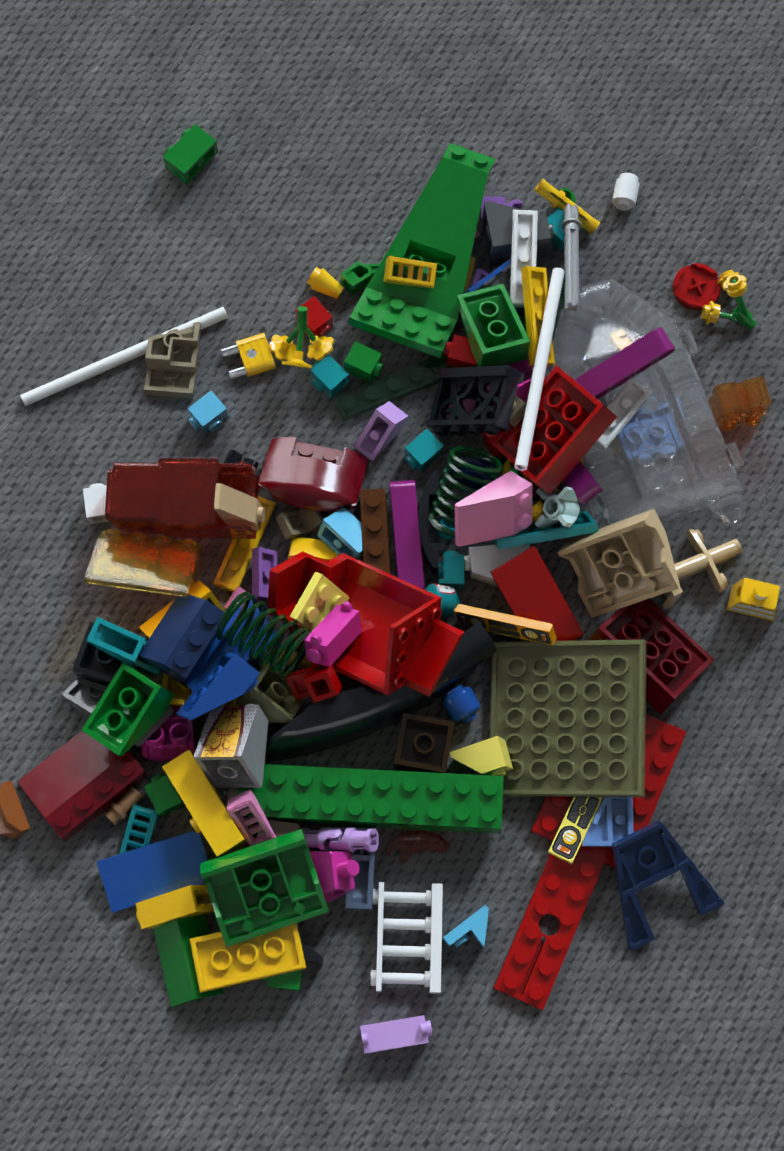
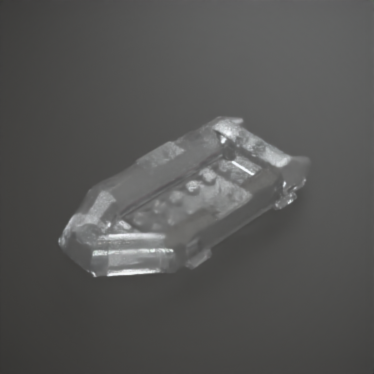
[545,277,745,526]

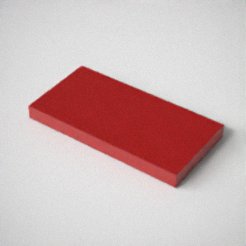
[490,546,584,641]

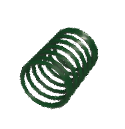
[428,446,503,538]
[216,591,312,679]

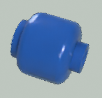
[442,684,481,724]

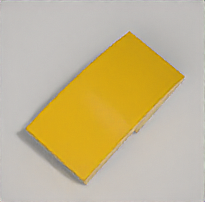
[288,538,338,562]

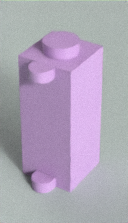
[360,1015,433,1054]

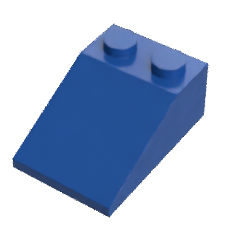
[176,652,260,720]

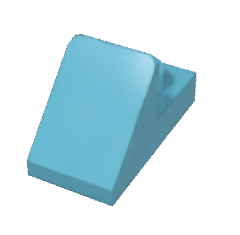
[442,905,489,949]

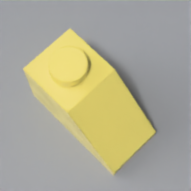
[449,736,513,776]

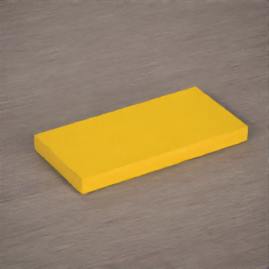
[190,923,307,993]

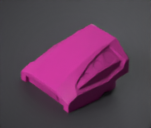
[142,705,195,762]

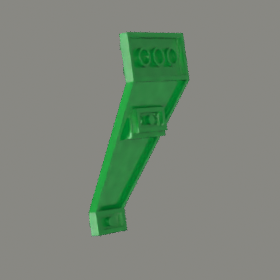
[348,143,495,358]

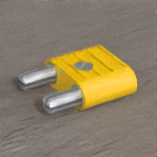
[221,333,276,379]

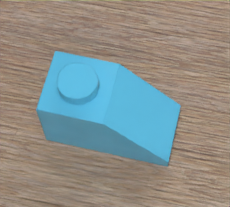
[317,507,362,560]

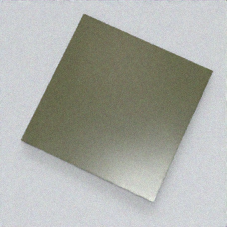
[489,639,646,797]

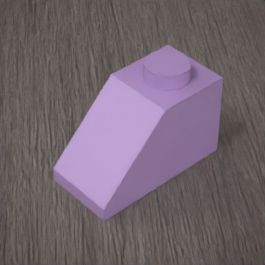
[354,401,408,461]

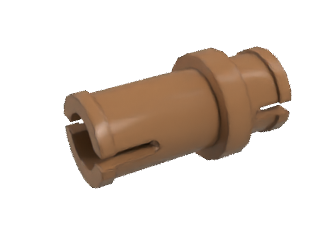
[104,786,144,825]

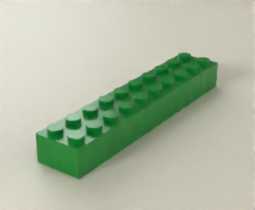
[238,764,504,834]

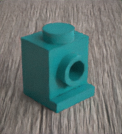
[438,551,464,590]

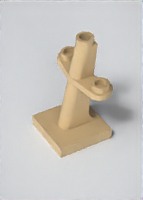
[662,529,742,610]

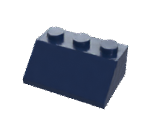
[138,592,224,684]

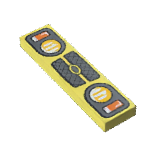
[548,797,603,864]

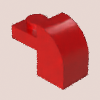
[286,663,342,703]

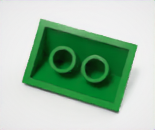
[153,915,224,1008]

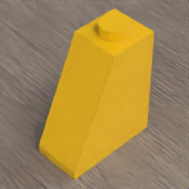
[135,885,215,929]

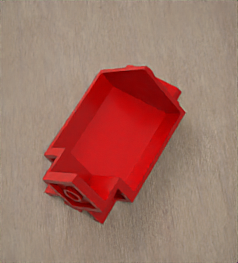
[268,551,465,697]

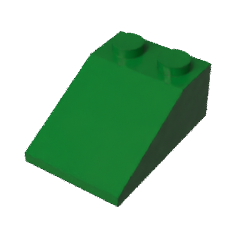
[456,284,530,367]
[82,663,175,757]

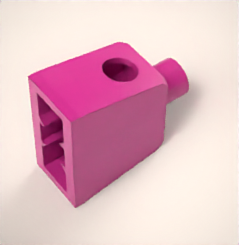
[310,851,360,902]

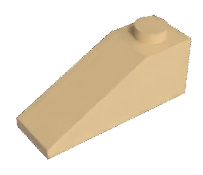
[214,483,265,530]

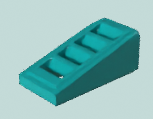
[119,805,159,854]

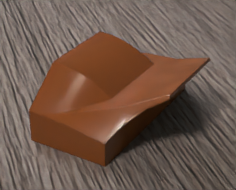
[0,780,30,839]

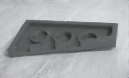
[61,677,174,747]

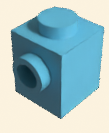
[188,391,228,434]

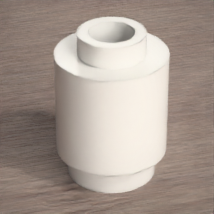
[612,173,640,211]

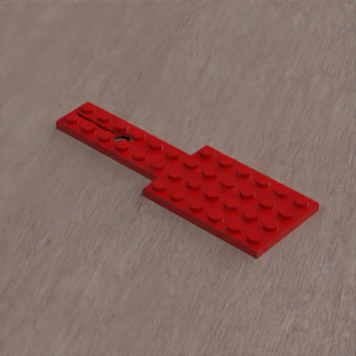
[493,714,687,1011]

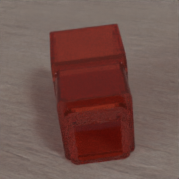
[105,458,259,539]

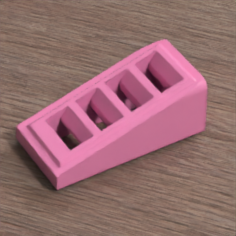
[227,790,276,846]

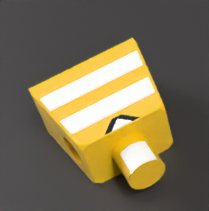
[727,578,780,621]

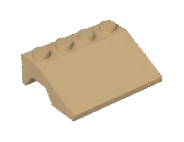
[558,509,680,618]

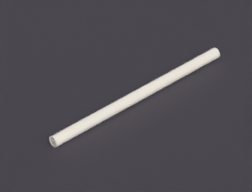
[514,268,565,471]
[20,307,228,406]

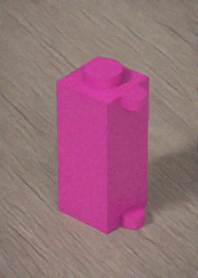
[304,601,362,667]

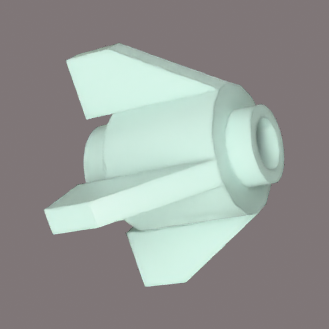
[535,487,580,528]

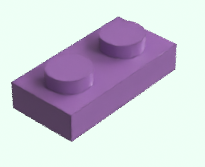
[252,547,278,601]

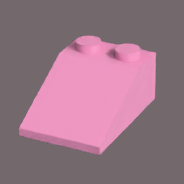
[455,471,533,547]

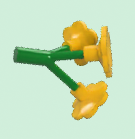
[268,306,334,369]

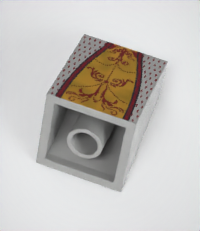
[194,704,268,788]

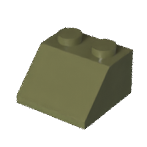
[235,662,304,723]

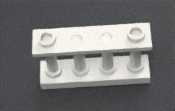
[371,882,443,994]

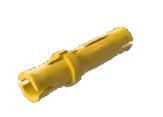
[534,178,600,234]

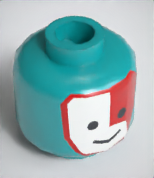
[425,583,460,619]

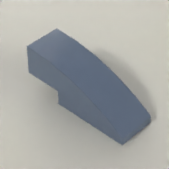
[345,826,376,909]

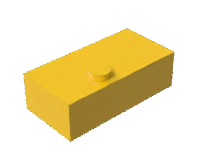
[162,750,249,857]

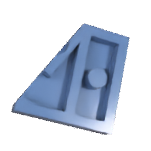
[582,797,634,847]

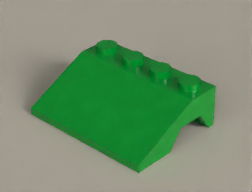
[200,829,329,947]

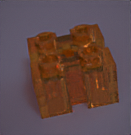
[707,376,771,431]

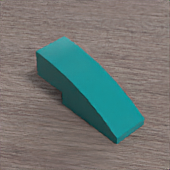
[86,617,160,678]

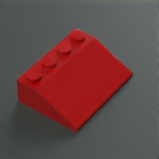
[491,365,617,495]

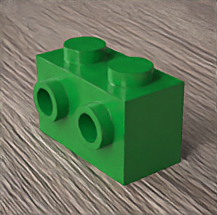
[163,124,218,185]

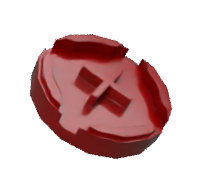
[672,263,721,311]

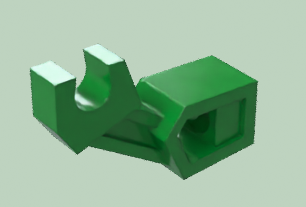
[340,261,380,295]

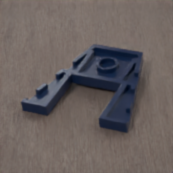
[611,820,725,951]

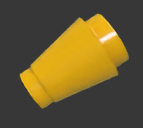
[306,267,344,300]

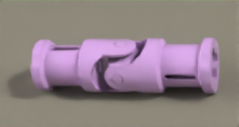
[301,827,379,852]

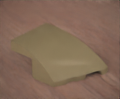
[144,322,201,399]

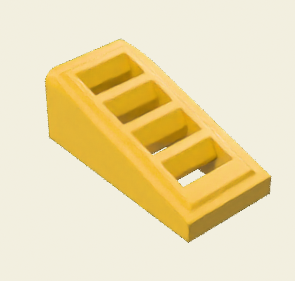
[383,256,437,289]

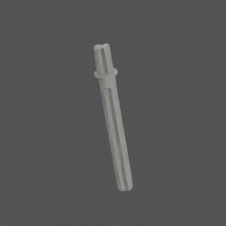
[562,204,581,312]

